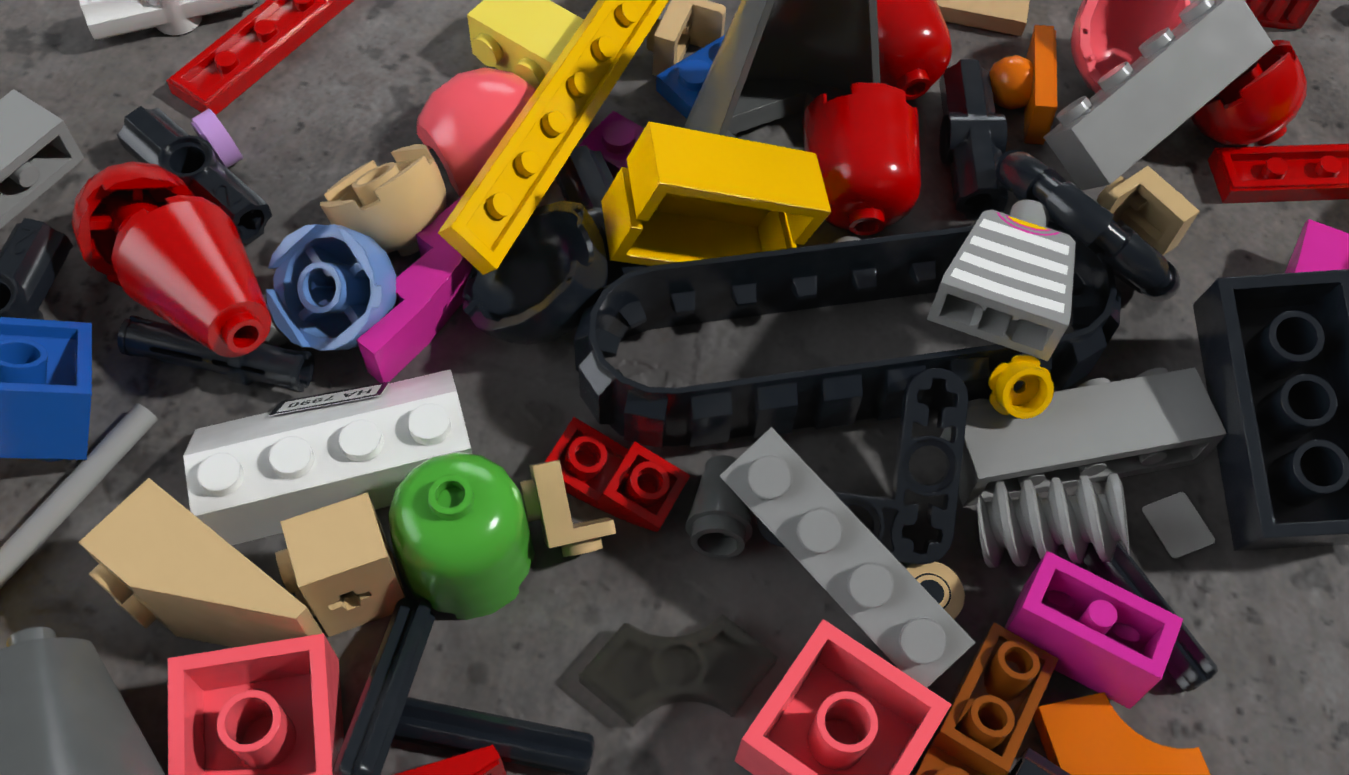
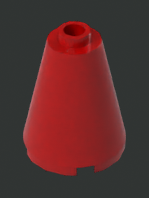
[111,195,272,358]

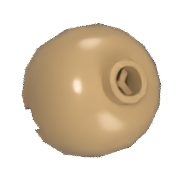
[320,144,446,256]

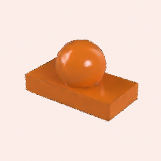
[989,25,1057,145]

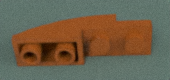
[911,622,1058,775]

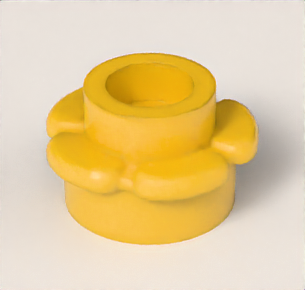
[988,354,1054,419]

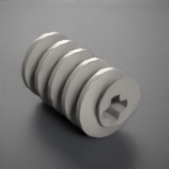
[977,473,1130,568]

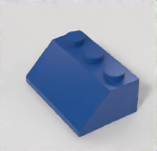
[0,317,92,462]

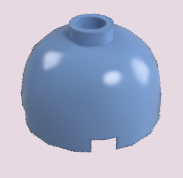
[266,224,397,351]

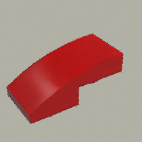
[545,417,690,532]

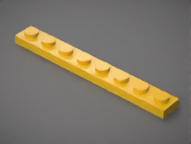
[438,0,669,275]

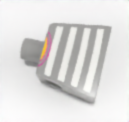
[927,200,1076,361]

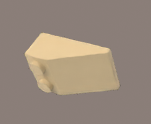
[78,478,337,655]

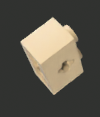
[275,492,406,637]

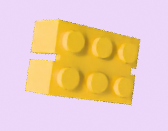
[601,121,831,266]

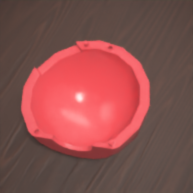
[1071,0,1190,93]
[416,67,537,197]

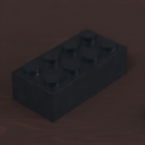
[1193,269,1349,551]

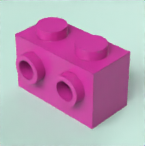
[1005,551,1183,709]

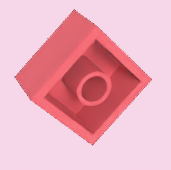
[735,619,952,775]
[168,633,344,775]

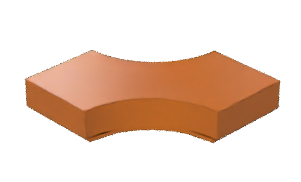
[1033,692,1211,775]

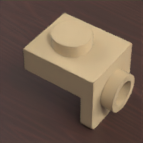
[647,0,726,76]
[1097,166,1200,256]
[520,460,616,557]

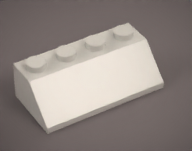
[183,369,472,545]

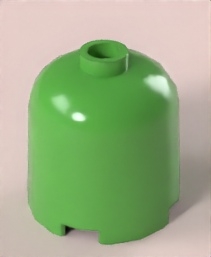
[388,452,535,620]

